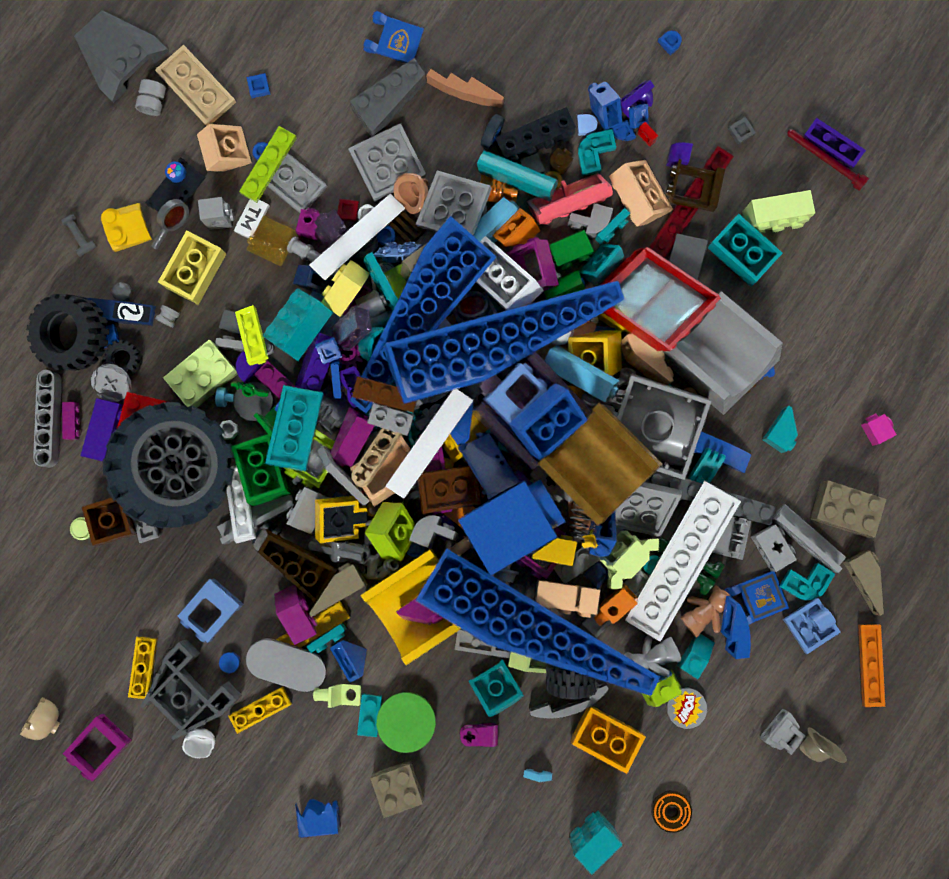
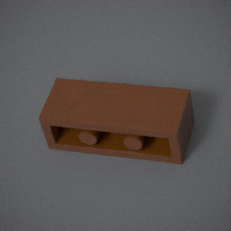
[352,376,416,412]

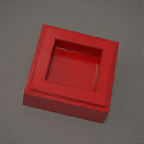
[638,122,658,147]

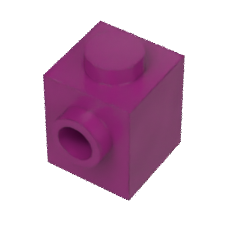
[296,208,323,241]

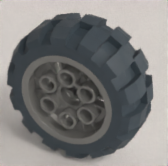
[103,402,234,528]

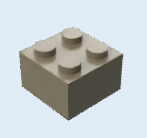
[370,760,424,818]

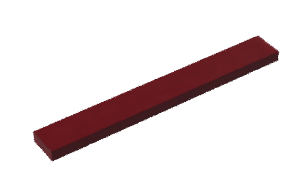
[633,146,734,277]

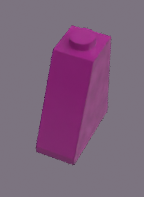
[330,407,375,467]

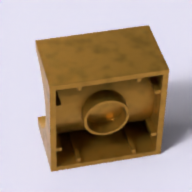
[538,403,663,525]

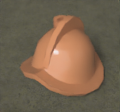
[393,173,429,214]

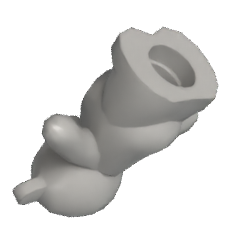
[624,635,681,677]

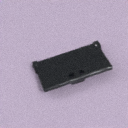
[145,157,206,221]

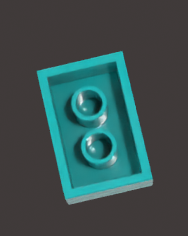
[708,214,783,287]
[263,288,333,361]
[569,811,623,874]

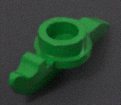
[230,381,269,397]

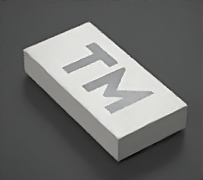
[234,199,270,240]

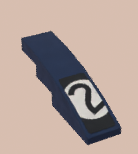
[87,298,156,326]

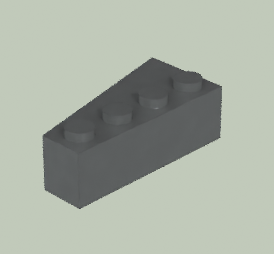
[350,58,426,137]

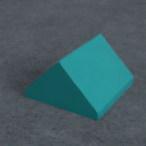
[579,244,625,286]

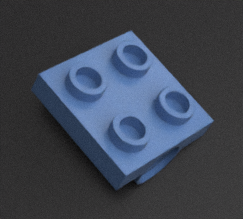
[783,598,840,654]

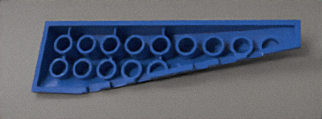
[350,216,497,413]

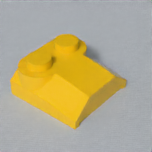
[101,203,152,252]

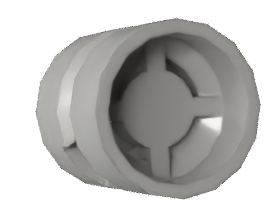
[135,79,166,116]

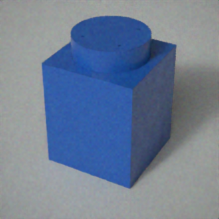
[458,479,565,575]

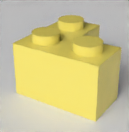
[321,260,370,317]

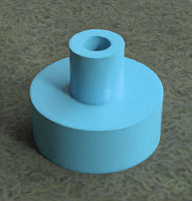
[215,387,234,407]

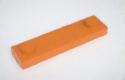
[858,624,885,707]

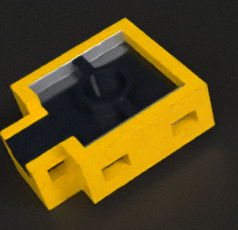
[315,496,367,543]

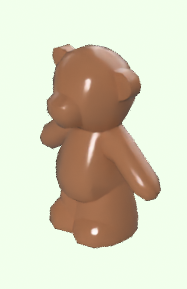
[680,585,730,638]

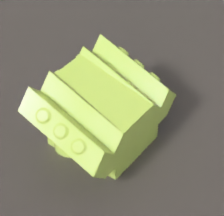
[599,531,659,590]

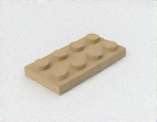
[155,45,236,126]

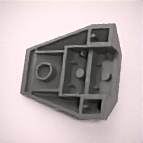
[74,10,169,103]

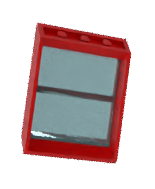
[598,247,721,351]

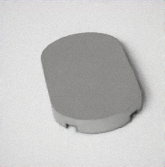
[246,638,326,692]

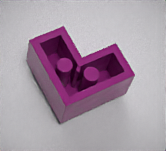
[274,585,318,645]

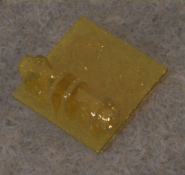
[247,216,297,267]

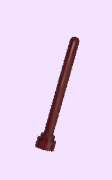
[787,129,869,191]

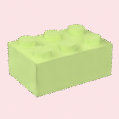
[742,190,815,234]
[163,340,237,408]

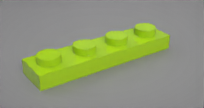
[239,126,297,203]

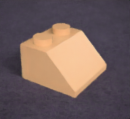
[197,124,251,171]

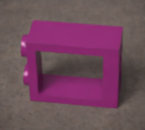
[506,237,559,292]
[63,714,132,781]

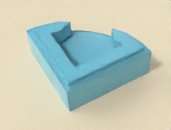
[523,769,552,782]

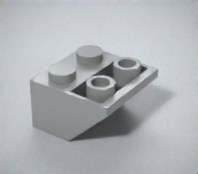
[286,487,329,534]

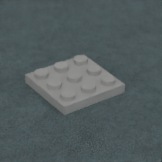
[348,123,426,202]
[416,171,492,235]
[615,482,682,537]

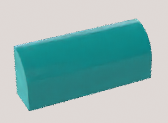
[477,151,558,202]

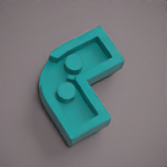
[578,129,617,176]
[779,563,835,600]

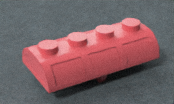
[527,173,613,225]

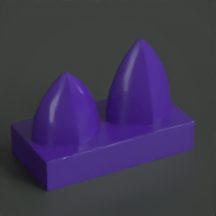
[620,80,655,118]

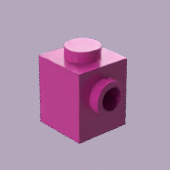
[861,413,897,446]

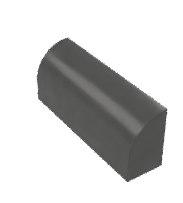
[657,234,708,317]

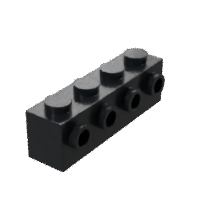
[495,107,576,163]

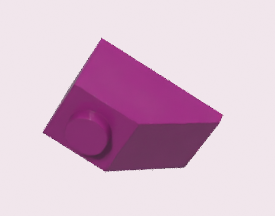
[396,598,443,625]

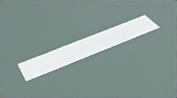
[309,194,405,280]
[385,389,473,498]

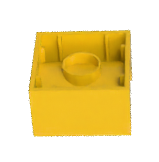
[361,549,461,665]

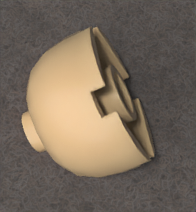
[20,697,60,740]

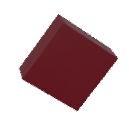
[337,199,360,222]

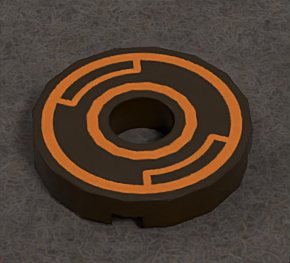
[651,790,693,833]

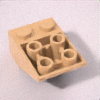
[621,326,674,385]

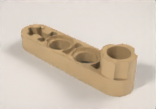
[352,428,404,487]

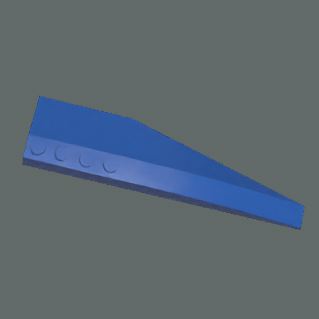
[384,281,625,404]
[415,548,660,696]

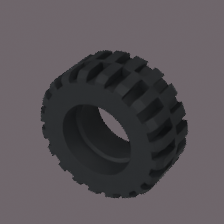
[26,294,109,370]

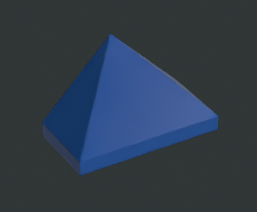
[450,402,473,445]
[330,640,367,683]

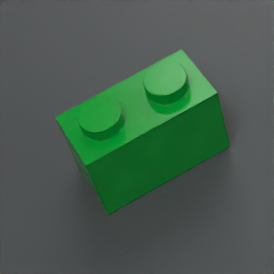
[549,230,594,271]

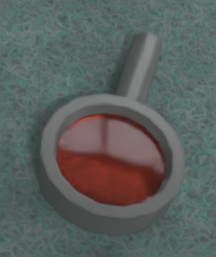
[151,199,189,250]
[456,287,490,321]

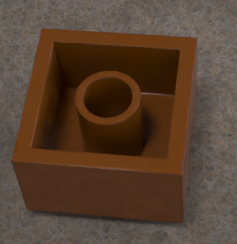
[82,498,137,546]

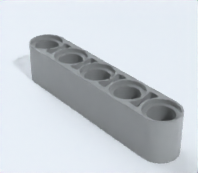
[33,369,62,468]

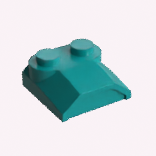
[468,660,524,717]

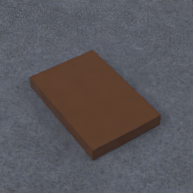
[418,465,482,514]

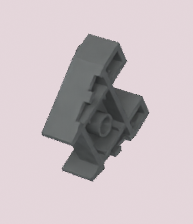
[141,639,242,740]

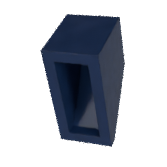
[293,265,335,294]

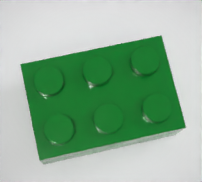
[231,434,291,507]

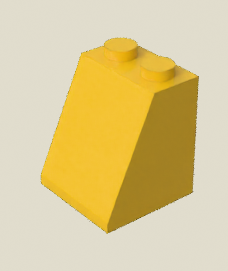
[568,330,622,376]

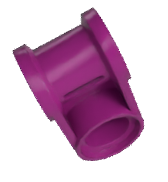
[459,723,498,747]

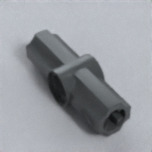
[309,535,370,565]

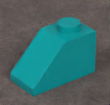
[762,406,798,453]
[676,634,715,679]

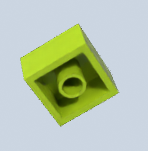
[365,502,416,561]

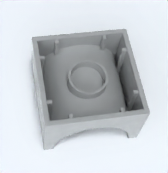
[664,291,783,415]
[617,373,711,480]

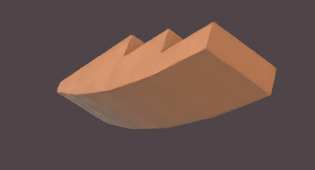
[426,69,504,108]

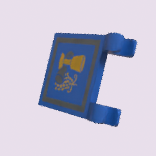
[724,571,789,624]

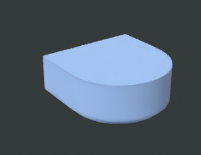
[577,114,597,136]

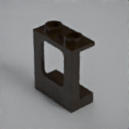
[666,159,725,212]

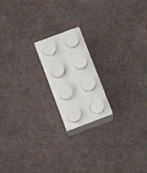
[475,236,543,311]

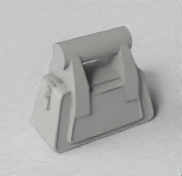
[760,709,806,755]

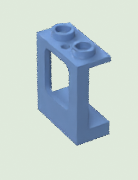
[483,363,548,427]
[177,578,244,643]

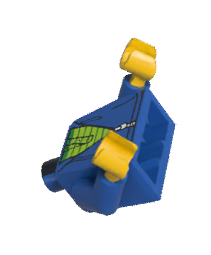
[582,511,617,557]

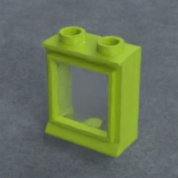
[282,430,335,489]

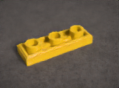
[128,636,158,699]
[228,686,292,734]

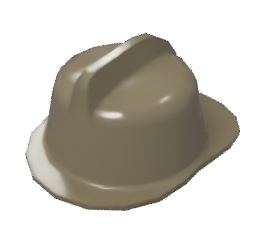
[800,727,847,763]

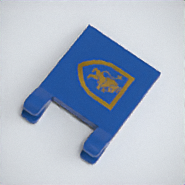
[364,11,424,63]

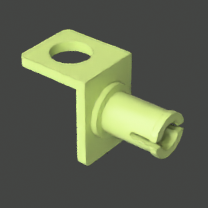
[313,684,361,708]

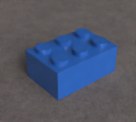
[509,383,588,461]

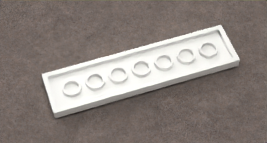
[625,481,741,641]

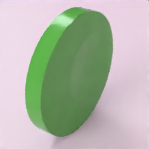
[377,692,436,753]

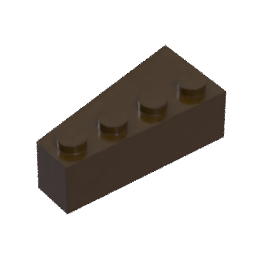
[253,528,337,604]

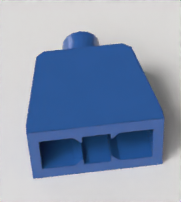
[588,82,623,131]

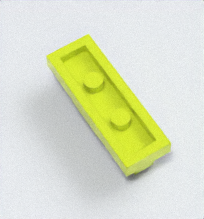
[235,305,269,366]

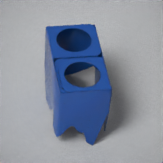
[295,799,340,838]

